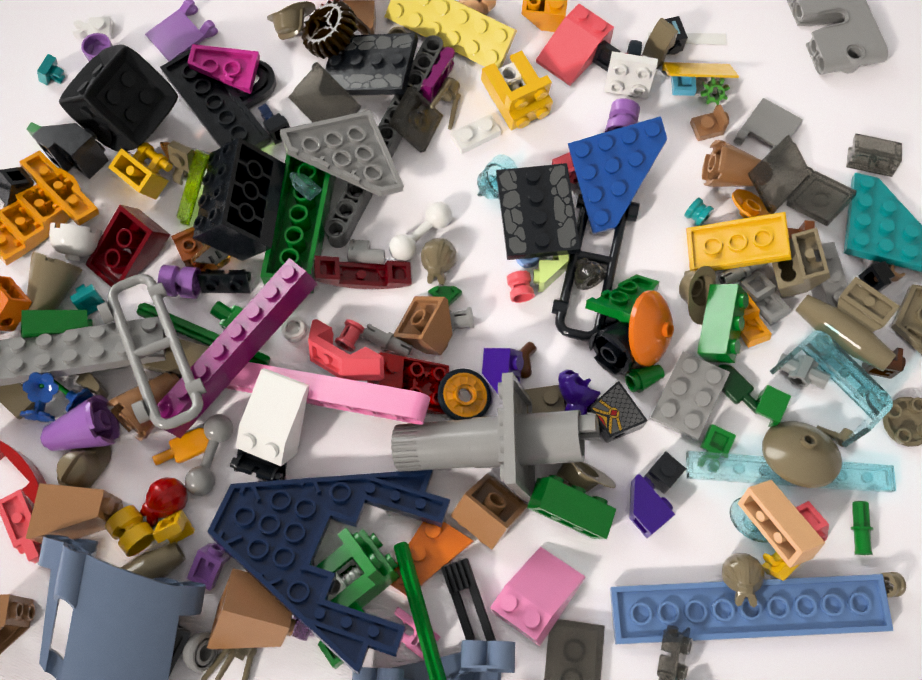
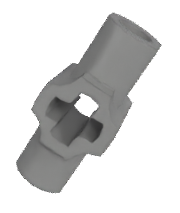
[775,353,831,389]

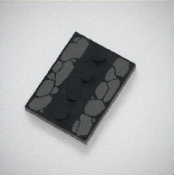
[319,33,419,96]
[496,163,581,260]

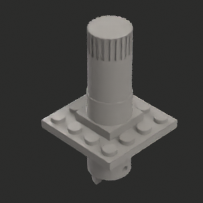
[391,372,600,503]

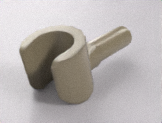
[817,425,856,447]

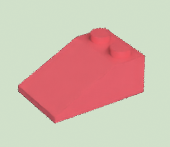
[536,4,614,86]

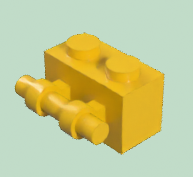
[108,142,173,200]

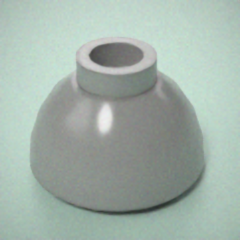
[181,632,218,673]

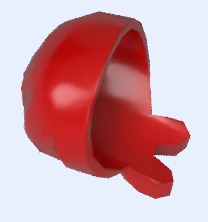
[140,477,188,527]

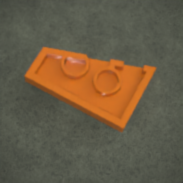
[391,522,474,596]

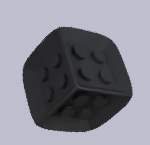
[58,44,178,151]

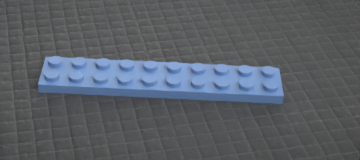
[610,574,894,645]

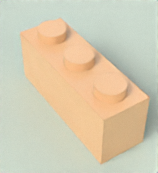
[738,479,825,568]

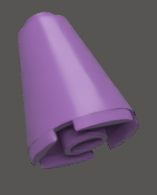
[40,395,120,451]

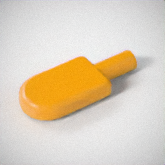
[152,427,209,466]

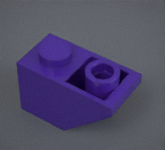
[482,348,524,394]
[629,473,675,538]

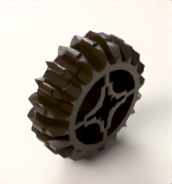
[301,0,358,59]

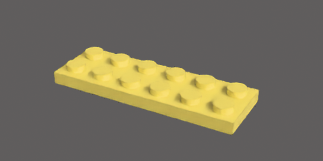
[384,0,517,69]

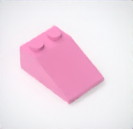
[490,546,586,647]

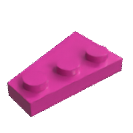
[187,44,260,94]

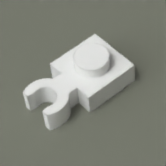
[72,16,113,40]

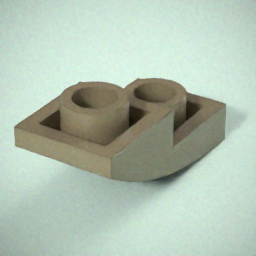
[642,18,678,69]
[0,383,35,420]

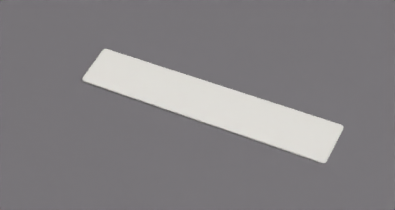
[647,32,727,45]

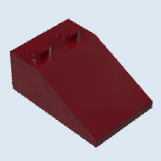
[85,205,171,287]

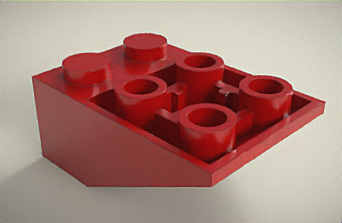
[367,352,449,414]

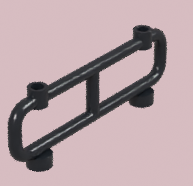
[551,194,640,341]

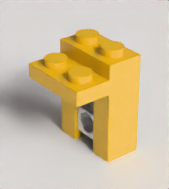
[481,50,553,131]

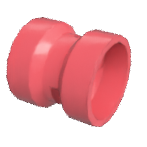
[506,270,535,303]

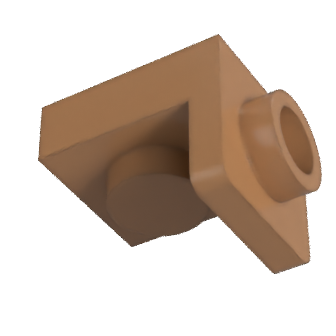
[690,104,729,141]

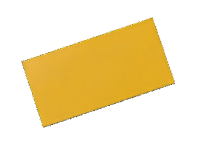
[686,212,792,271]

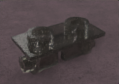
[656,625,693,680]

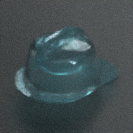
[477,154,518,200]

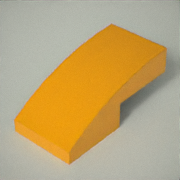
[740,293,772,348]

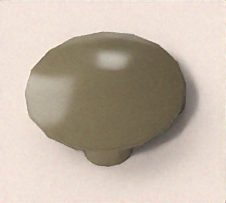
[882,397,922,447]

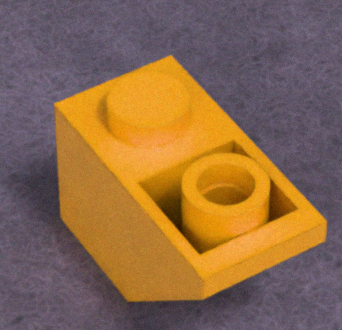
[521,0,567,32]

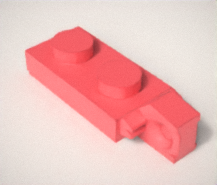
[0,489,41,564]

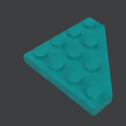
[844,172,922,272]

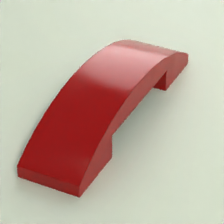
[0,441,47,503]

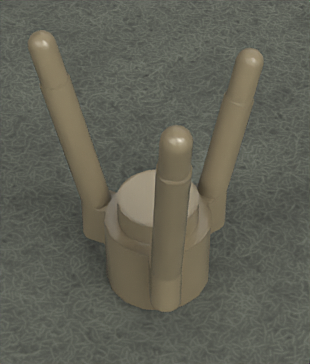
[421,77,461,130]
[201,648,258,680]

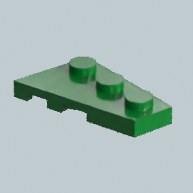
[585,274,660,323]

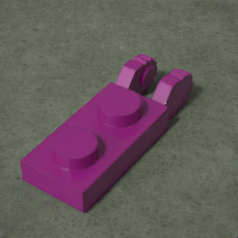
[421,46,455,104]

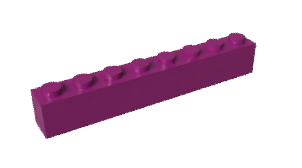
[157,258,318,439]

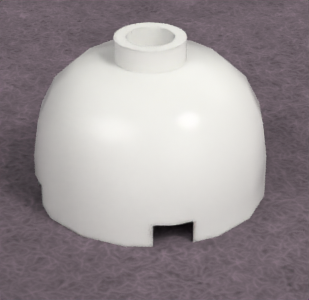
[49,223,102,261]

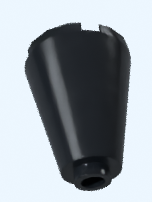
[589,321,635,375]

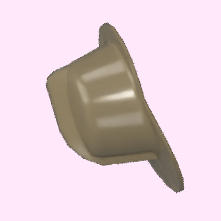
[267,1,316,40]
[679,266,716,325]
[56,446,112,488]
[556,462,616,492]

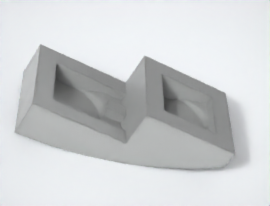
[740,270,791,326]

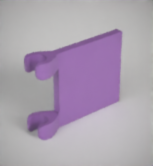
[145,0,218,62]

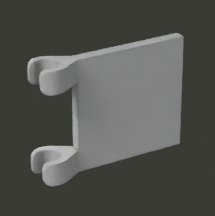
[733,98,803,164]

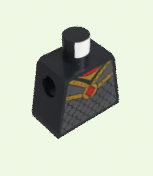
[587,381,648,443]

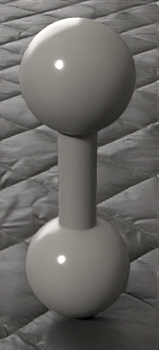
[185,414,234,496]

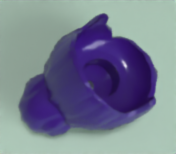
[558,369,601,415]

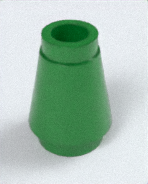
[625,364,665,393]

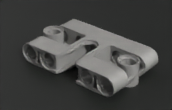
[787,0,888,75]

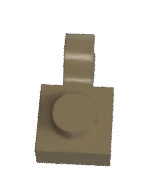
[167,140,195,185]

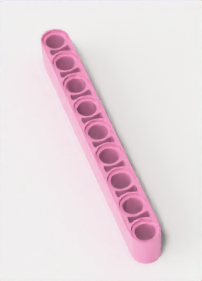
[226,362,431,425]

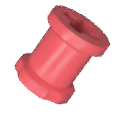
[334,319,365,352]

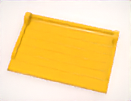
[662,62,739,78]

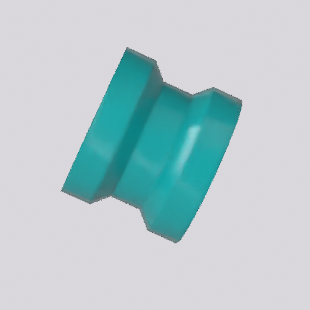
[684,197,714,226]

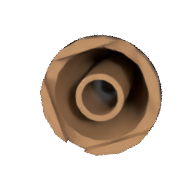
[701,140,772,187]
[107,372,180,441]

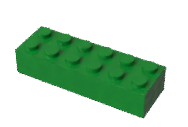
[260,154,336,294]

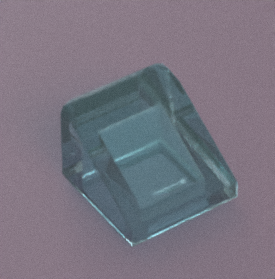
[290,172,322,201]

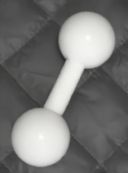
[389,202,452,261]

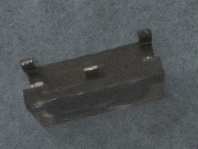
[846,133,902,177]

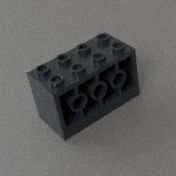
[193,137,286,261]

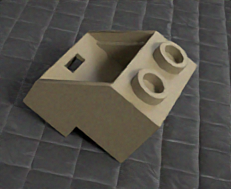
[772,227,831,299]

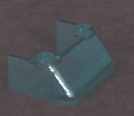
[770,330,893,448]

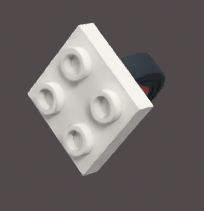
[604,40,658,99]

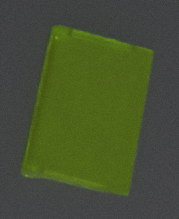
[176,148,210,226]

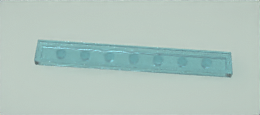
[686,451,896,493]

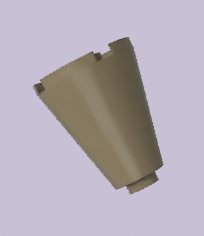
[26,252,83,310]

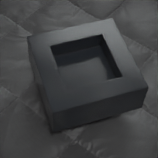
[592,40,622,72]

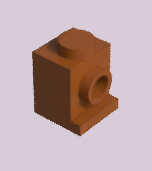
[171,227,206,268]

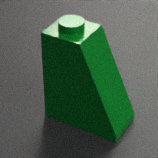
[21,310,93,339]

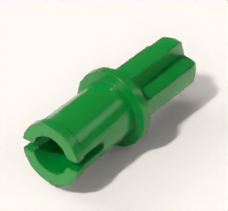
[850,501,874,555]

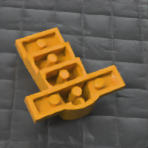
[0,150,99,265]

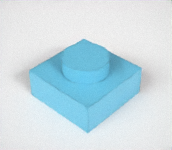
[671,76,697,96]

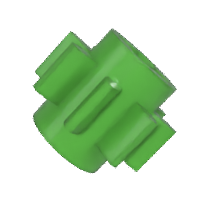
[700,77,730,105]

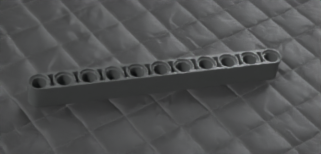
[325,35,443,248]

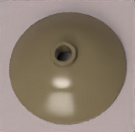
[762,421,842,488]

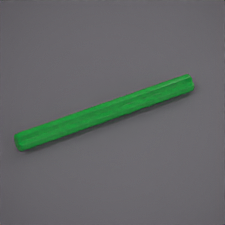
[136,302,271,365]
[394,542,447,680]

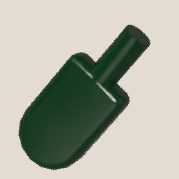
[718,364,759,414]

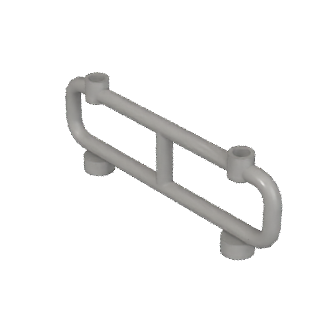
[97,274,206,430]

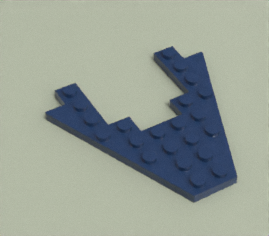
[207,470,450,674]

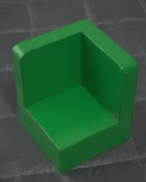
[755,385,791,428]

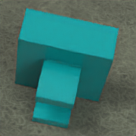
[37,54,65,85]
[70,284,105,316]

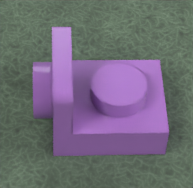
[186,543,231,591]

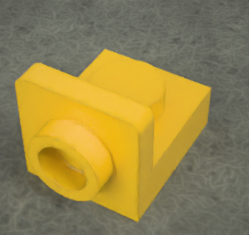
[153,509,195,544]

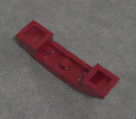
[314,255,412,289]

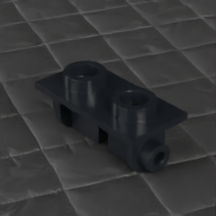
[197,269,251,293]
[230,449,287,481]

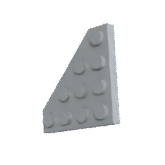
[280,110,404,197]

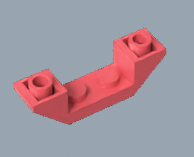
[308,319,384,381]

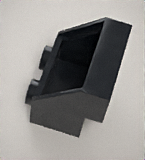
[32,123,109,179]

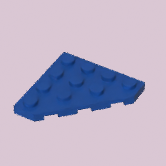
[568,116,668,235]

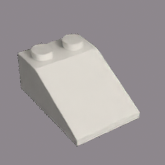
[236,368,310,466]

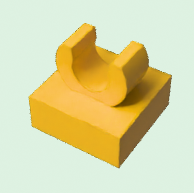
[762,550,800,581]

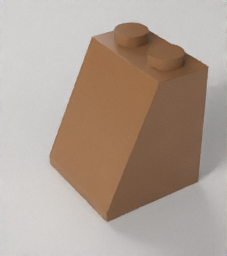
[26,483,124,544]
[207,568,296,649]

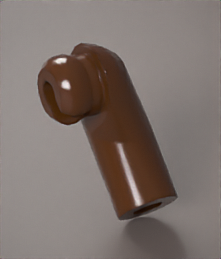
[519,341,537,379]

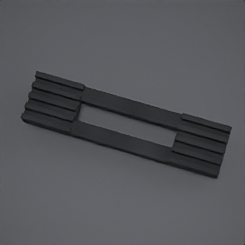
[441,558,496,641]

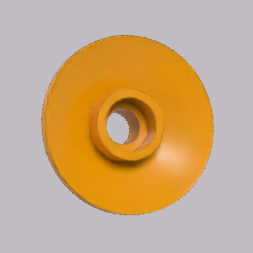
[732,189,773,218]

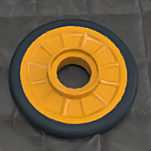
[437,368,491,420]

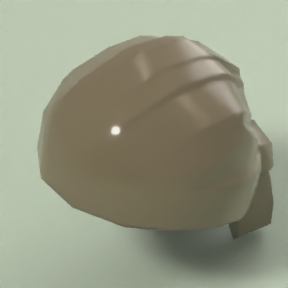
[421,238,457,285]
[722,553,764,607]

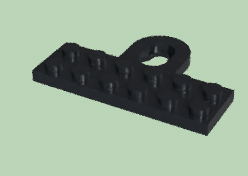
[160,49,276,149]

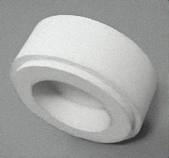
[281,316,307,342]

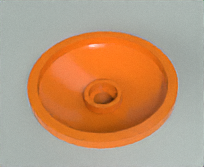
[629,290,674,366]

